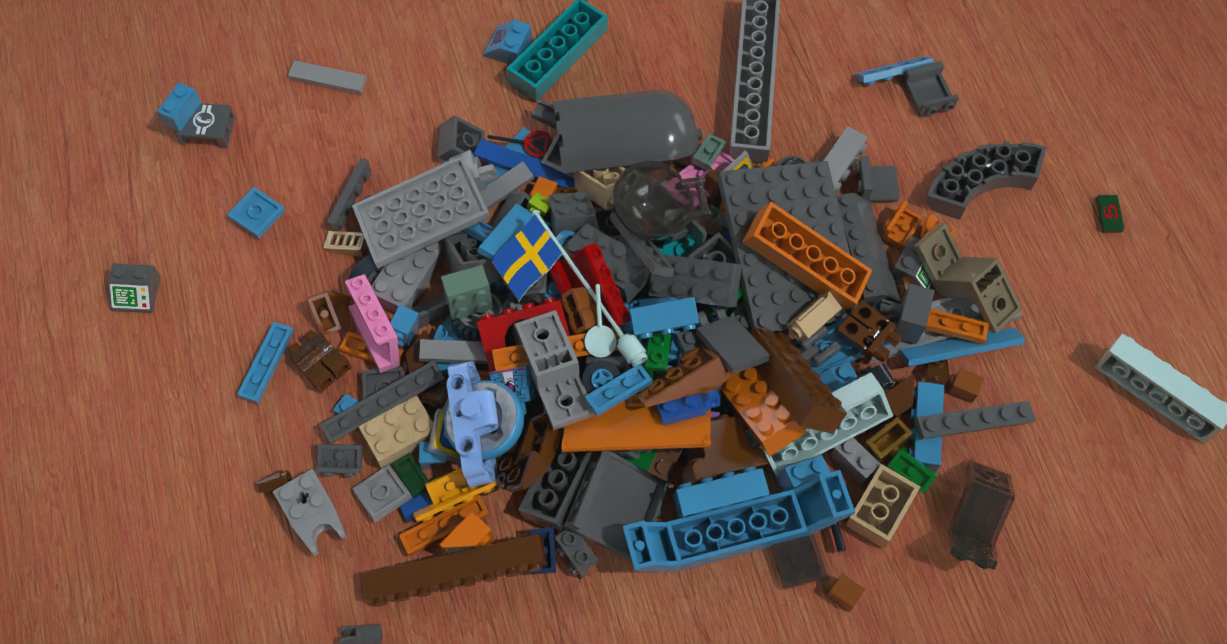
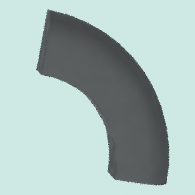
[926,141,1047,220]

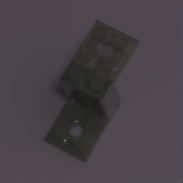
[948,460,1015,570]

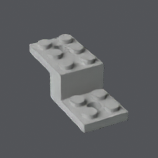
[515,310,595,430]

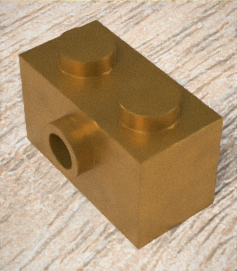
[863,417,912,463]

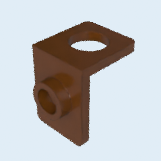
[924,360,950,390]

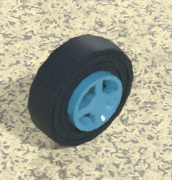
[582,360,621,393]

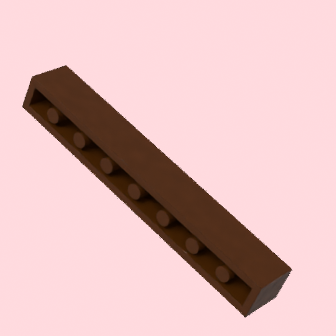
[362,534,548,607]

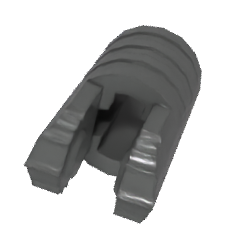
[339,624,383,644]

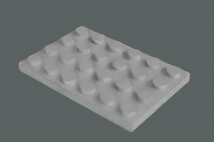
[352,156,491,268]

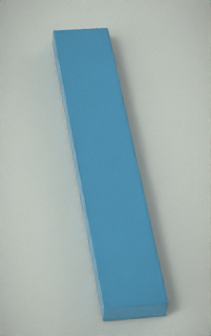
[900,327,1025,366]

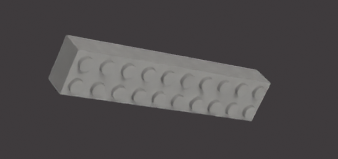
[729,0,780,162]

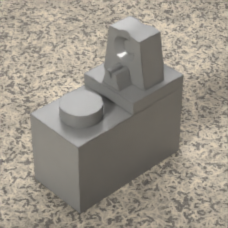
[449,150,498,192]

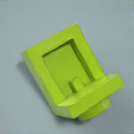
[526,193,550,219]

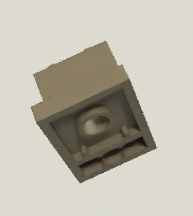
[914,223,1022,333]

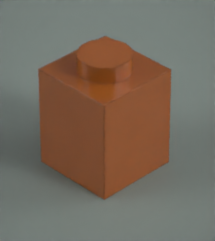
[948,368,984,403]
[827,573,865,613]

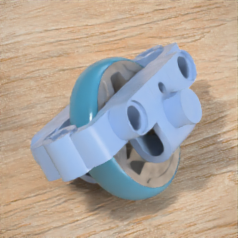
[444,361,524,488]

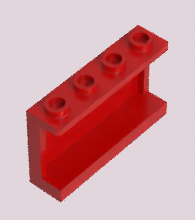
[550,243,632,334]

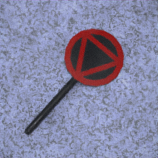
[487,130,554,158]

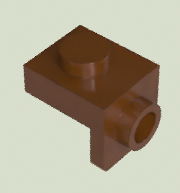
[702,166,723,203]

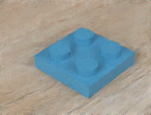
[227,187,285,239]

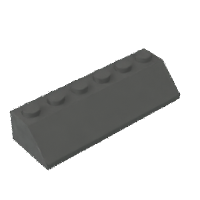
[836,193,901,308]

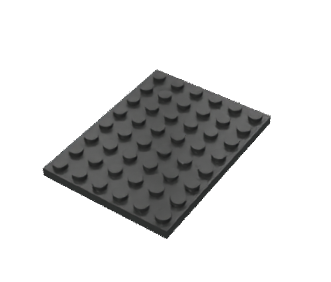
[716,161,861,332]

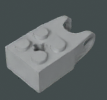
[273,469,347,556]

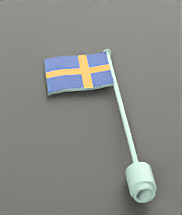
[492,210,648,367]

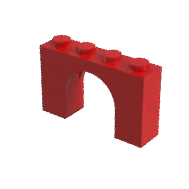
[477,297,570,372]

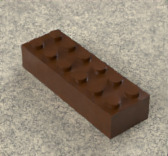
[750,327,847,434]

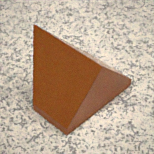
[307,291,352,335]

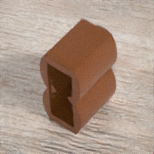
[562,287,604,334]

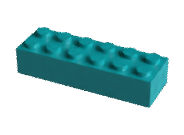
[506,0,608,101]

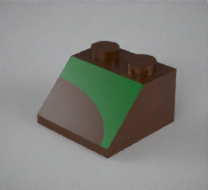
[623,448,683,481]

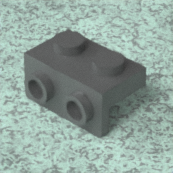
[315,443,363,477]
[555,529,598,579]

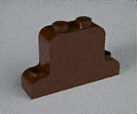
[682,414,770,483]

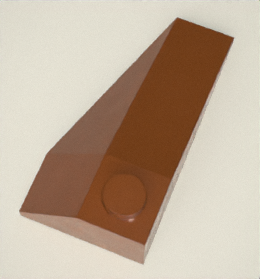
[637,344,729,407]

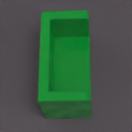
[888,446,939,493]

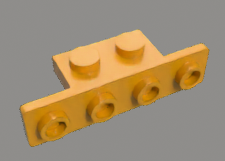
[413,467,497,522]

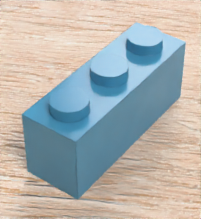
[630,297,699,339]

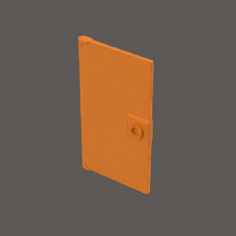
[561,388,712,452]

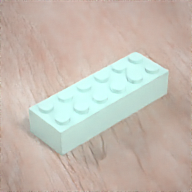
[1095,333,1227,444]
[760,373,893,476]

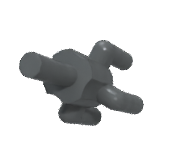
[799,325,841,367]

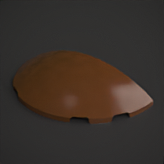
[494,393,562,492]

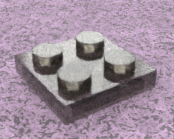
[770,534,828,590]

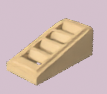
[323,231,367,257]

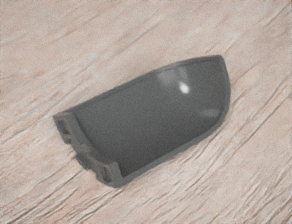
[553,89,702,173]

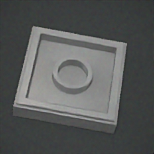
[352,464,413,523]

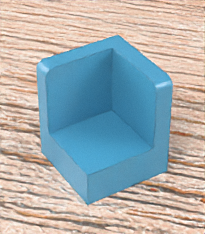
[419,442,446,470]

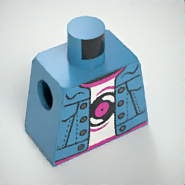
[489,365,536,414]

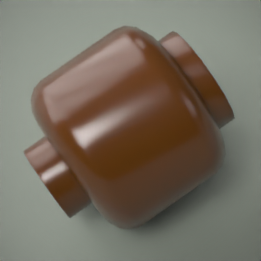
[421,383,448,414]

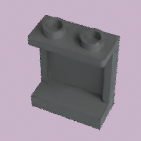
[902,61,959,117]

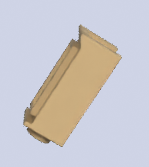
[786,291,842,342]

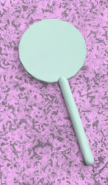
[584,284,617,358]

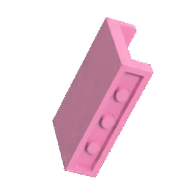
[345,274,400,373]

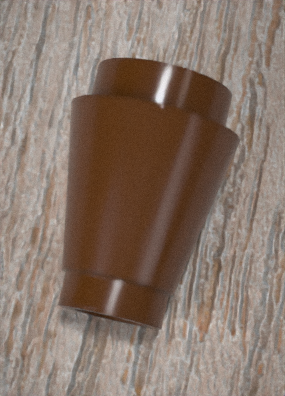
[257,469,292,493]

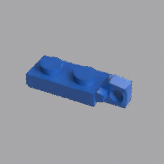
[657,391,720,425]

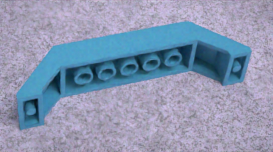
[623,470,855,572]

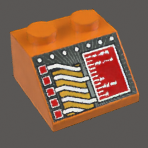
[440,512,494,555]

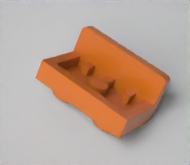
[882,201,924,250]

